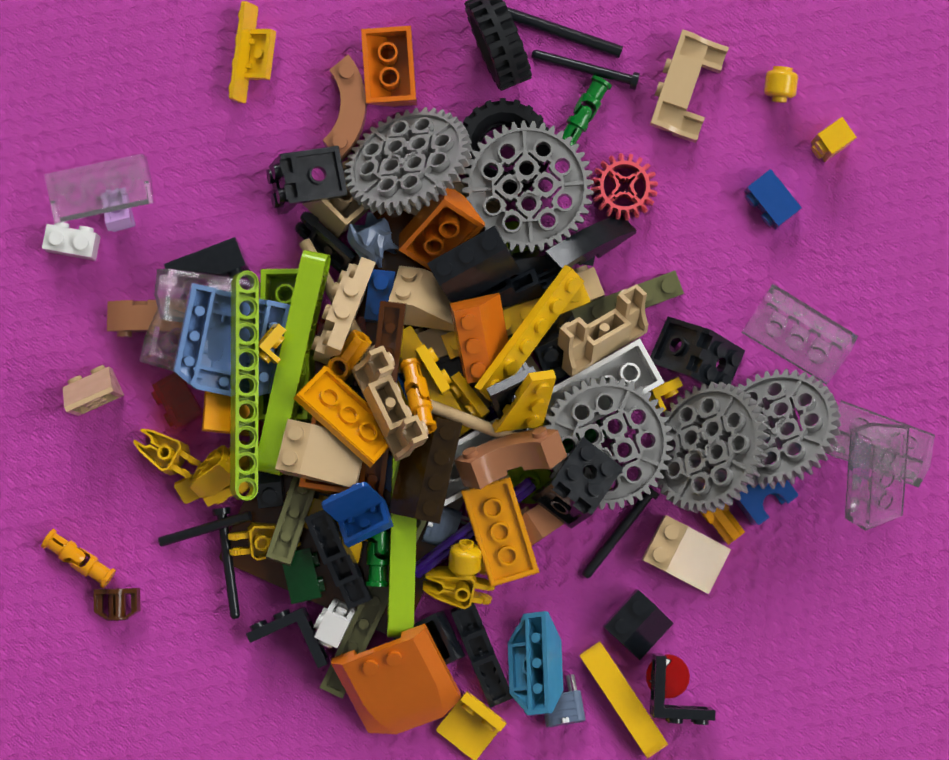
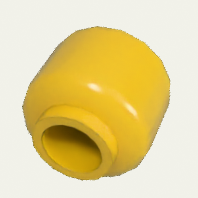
[764,66,798,103]
[448,539,482,579]

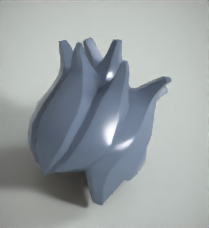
[347,211,399,268]

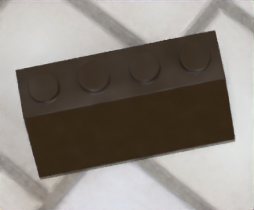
[389,415,462,524]

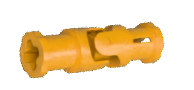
[400,358,437,434]
[41,528,116,589]

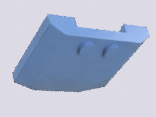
[173,283,290,397]

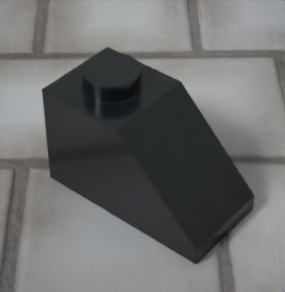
[257,471,285,508]

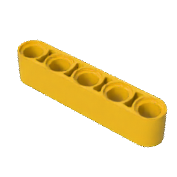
[579,641,668,759]

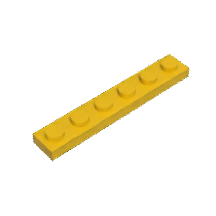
[475,265,585,401]
[441,284,591,360]

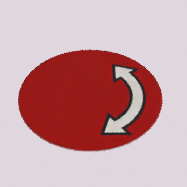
[646,654,690,699]

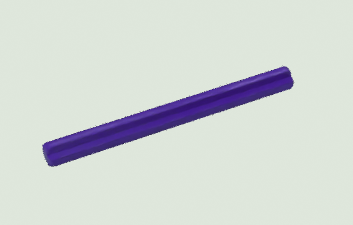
[415,478,536,579]

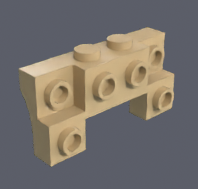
[650,29,729,143]
[311,257,376,365]
[557,284,649,377]
[352,346,429,461]

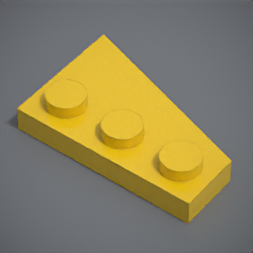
[492,370,556,433]

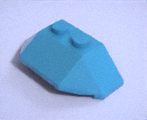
[508,611,563,716]

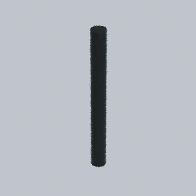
[158,511,253,547]

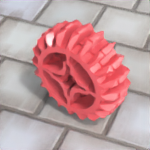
[590,153,658,221]

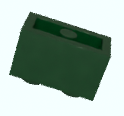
[282,548,326,604]

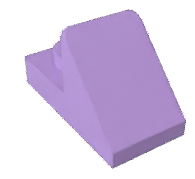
[102,189,135,232]

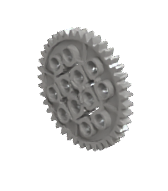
[344,107,472,216]
[461,121,594,253]
[716,369,841,489]
[542,376,673,510]
[651,382,770,514]

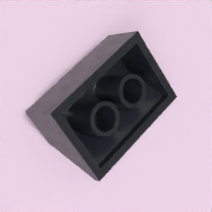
[427,226,521,303]

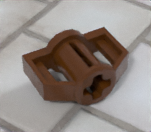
[93,588,141,621]

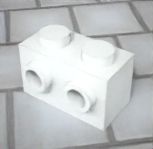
[42,221,101,261]
[313,598,357,648]

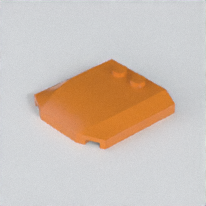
[331,623,461,734]

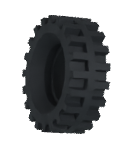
[464,0,532,91]
[463,98,550,194]

